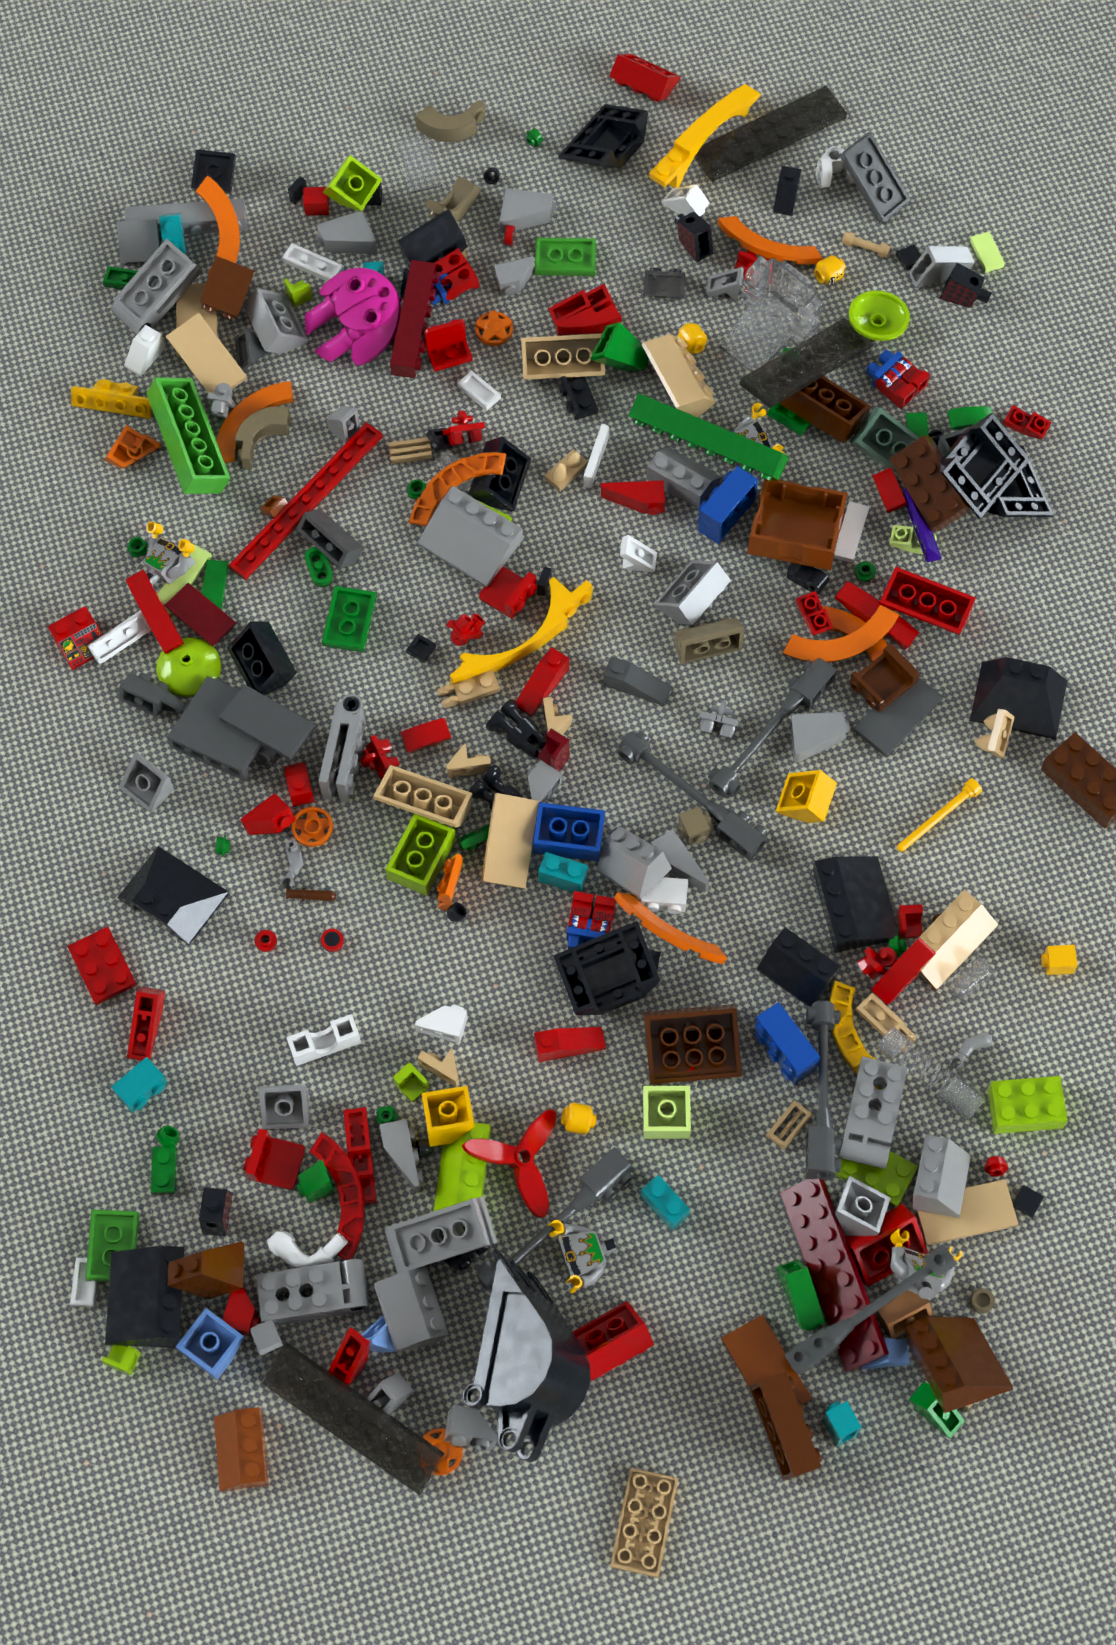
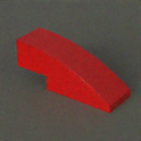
[548,284,616,325]
[556,304,622,336]
[871,938,936,1006]

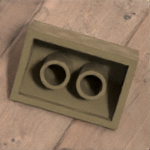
[673,618,745,664]

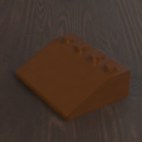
[643,1004,742,1085]
[905,1317,1013,1413]

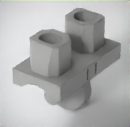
[208,383,236,419]
[699,701,740,739]

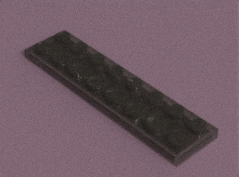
[694,86,847,182]
[740,317,875,408]
[263,1343,445,1495]

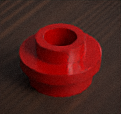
[254,930,277,952]
[984,1156,1008,1177]

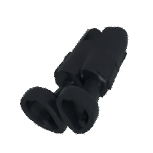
[486,699,546,760]
[469,765,522,810]

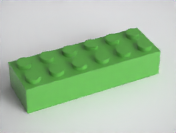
[146,377,230,494]

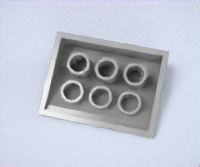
[418,486,523,588]

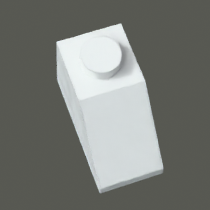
[661,184,710,216]
[124,325,166,377]
[415,1005,468,1043]

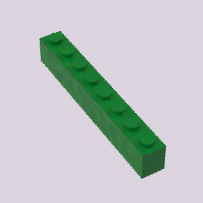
[628,393,789,481]

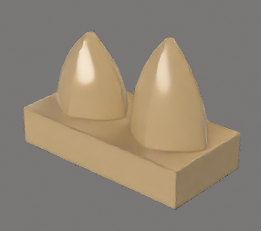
[545,449,588,492]
[974,709,1015,758]

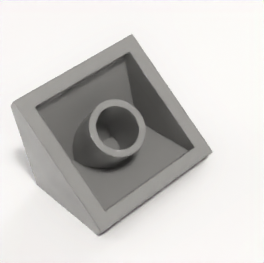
[119,752,174,813]
[259,1084,309,1129]
[835,1176,891,1236]

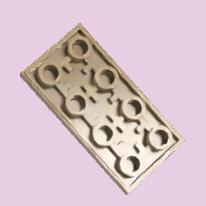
[176,283,218,357]
[166,313,247,395]
[481,793,539,889]
[916,1179,1018,1246]
[610,1467,678,1578]

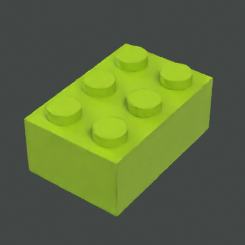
[385,813,456,896]
[987,1076,1068,1134]

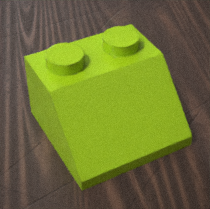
[323,155,382,212]

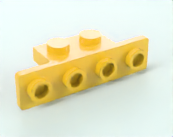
[71,379,152,418]

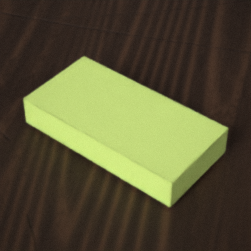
[970,231,1005,273]

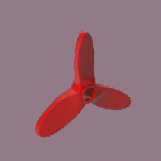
[462,1109,557,1218]

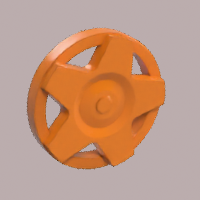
[475,311,513,346]
[291,807,333,847]
[417,1428,463,1476]

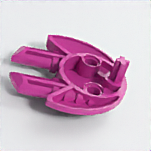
[305,268,402,366]

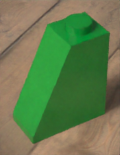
[590,322,649,373]
[775,1259,825,1331]

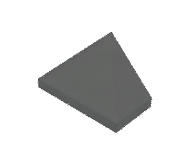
[234,327,267,371]

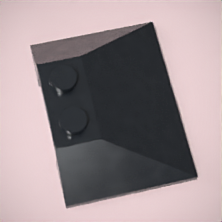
[559,104,648,168]
[940,413,1030,519]
[987,446,1054,517]
[970,657,1068,740]
[117,846,229,945]
[553,921,661,1016]

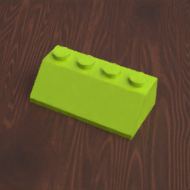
[434,1123,491,1211]

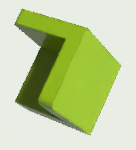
[283,278,312,307]
[392,1062,429,1102]
[101,1345,141,1376]

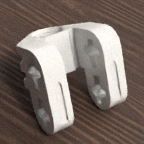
[816,146,855,189]

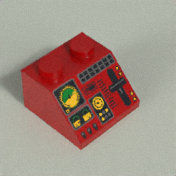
[47,606,103,670]

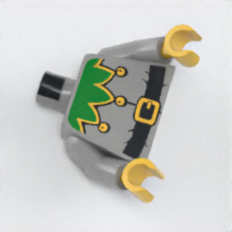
[733,403,786,467]
[143,521,195,585]
[548,1220,617,1293]
[890,1229,962,1299]

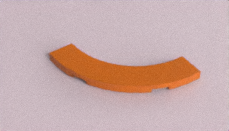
[196,175,240,276]
[717,216,822,265]
[216,381,293,463]
[409,452,506,527]
[783,605,900,663]
[822,606,887,663]
[614,892,727,964]

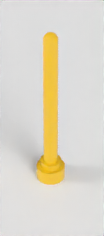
[897,778,982,852]

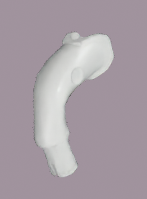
[267,1231,348,1268]

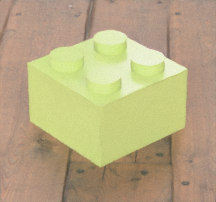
[643,1086,691,1139]

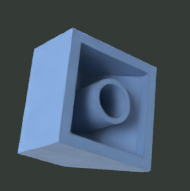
[176,1308,244,1380]

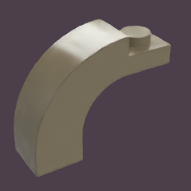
[415,100,486,142]
[425,176,482,222]
[235,406,291,470]

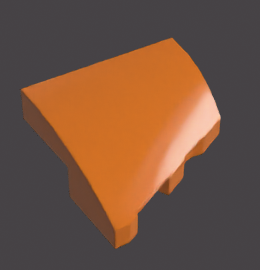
[104,425,161,469]

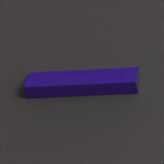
[904,488,942,563]

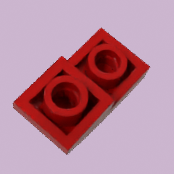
[1002,405,1052,440]
[872,467,907,513]
[795,591,833,636]
[401,718,452,753]

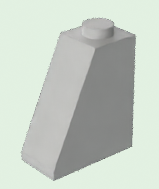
[499,188,557,233]
[315,211,377,254]
[909,246,975,288]
[790,712,849,763]

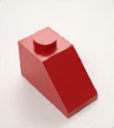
[284,761,315,807]
[240,793,296,835]
[222,1288,260,1337]

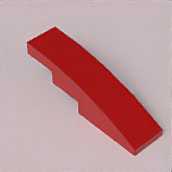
[125,569,184,654]
[834,581,919,650]
[343,1107,377,1205]

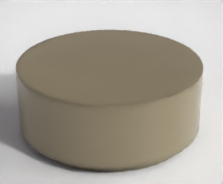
[970,1288,995,1314]

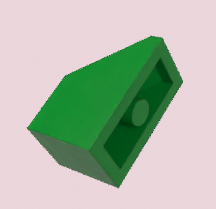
[297,1160,334,1203]
[909,1381,965,1439]

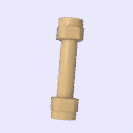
[842,232,891,258]

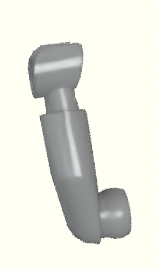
[280,840,303,889]
[950,1032,993,1072]

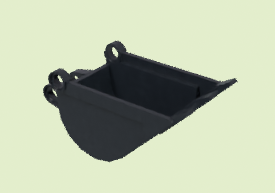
[463,1249,590,1462]

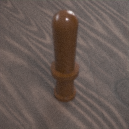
[286,888,336,902]

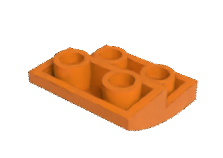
[437,854,463,911]

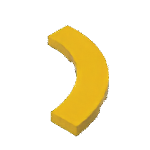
[829,980,883,1090]

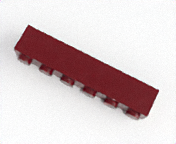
[390,260,439,378]

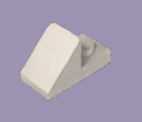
[620,535,657,572]

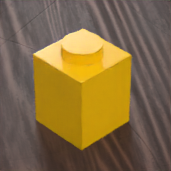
[1041,945,1078,975]

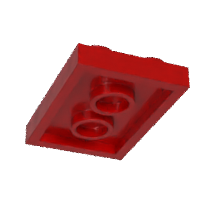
[67,926,137,1005]

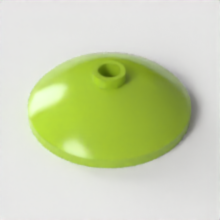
[848,290,910,341]
[156,637,221,697]

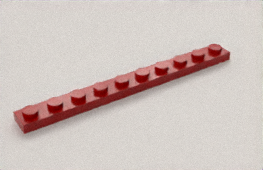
[229,422,383,581]

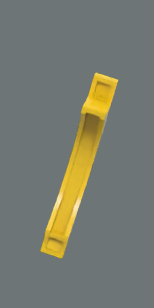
[649,84,761,188]
[449,577,593,685]

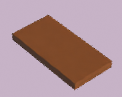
[721,1314,812,1406]

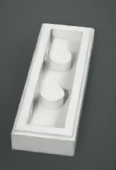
[282,243,345,281]
[584,424,609,488]
[834,501,870,563]
[87,611,151,665]

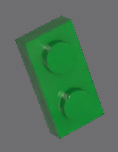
[767,402,812,436]
[456,824,490,851]
[150,1146,177,1195]

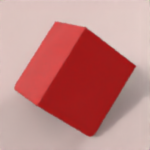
[303,186,329,216]
[897,904,923,939]

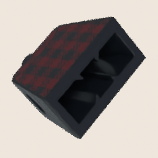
[675,212,713,263]
[939,263,992,308]
[199,1187,233,1237]

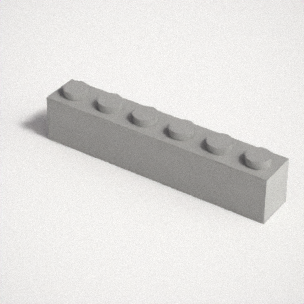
[125,199,247,237]

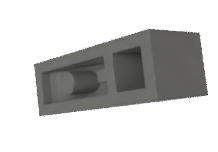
[603,656,672,706]

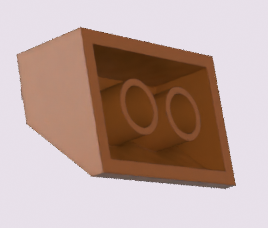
[214,1407,269,1492]

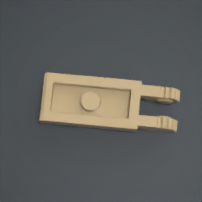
[437,670,500,708]
[855,993,917,1052]

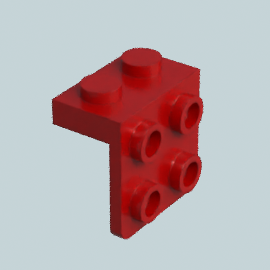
[424,319,473,372]
[479,566,537,619]
[243,1128,306,1190]

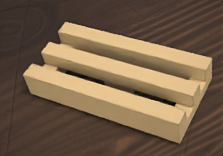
[388,437,432,464]
[766,1100,813,1151]

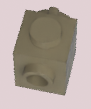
[678,806,713,845]

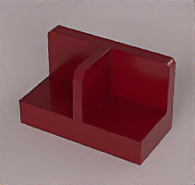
[538,728,570,772]

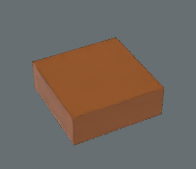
[260,495,288,517]

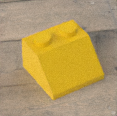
[775,770,837,823]
[421,1086,475,1147]

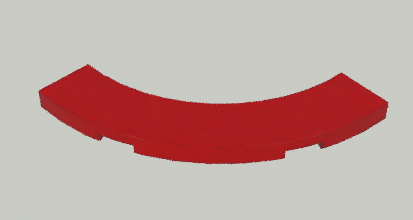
[309,1132,365,1261]

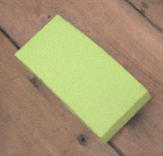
[889,525,937,554]

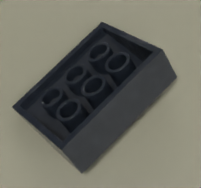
[813,856,901,953]
[105,1246,185,1348]

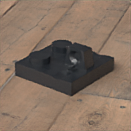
[191,149,236,194]

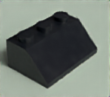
[398,209,467,268]
[468,436,531,512]
[227,621,297,696]
[757,927,840,1006]

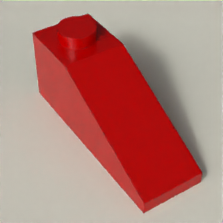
[601,480,665,515]
[516,647,569,717]
[127,987,165,1061]
[534,1027,606,1063]
[326,1327,370,1390]

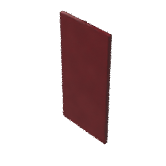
[164,583,237,646]

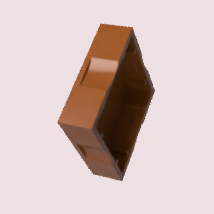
[747,478,848,570]

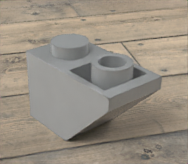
[444,1404,498,1451]

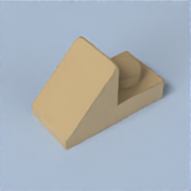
[543,697,572,735]
[447,743,491,778]
[417,1048,460,1087]

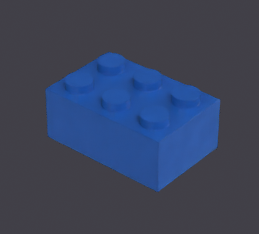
[697,466,758,544]
[533,802,605,862]
[753,1002,820,1085]

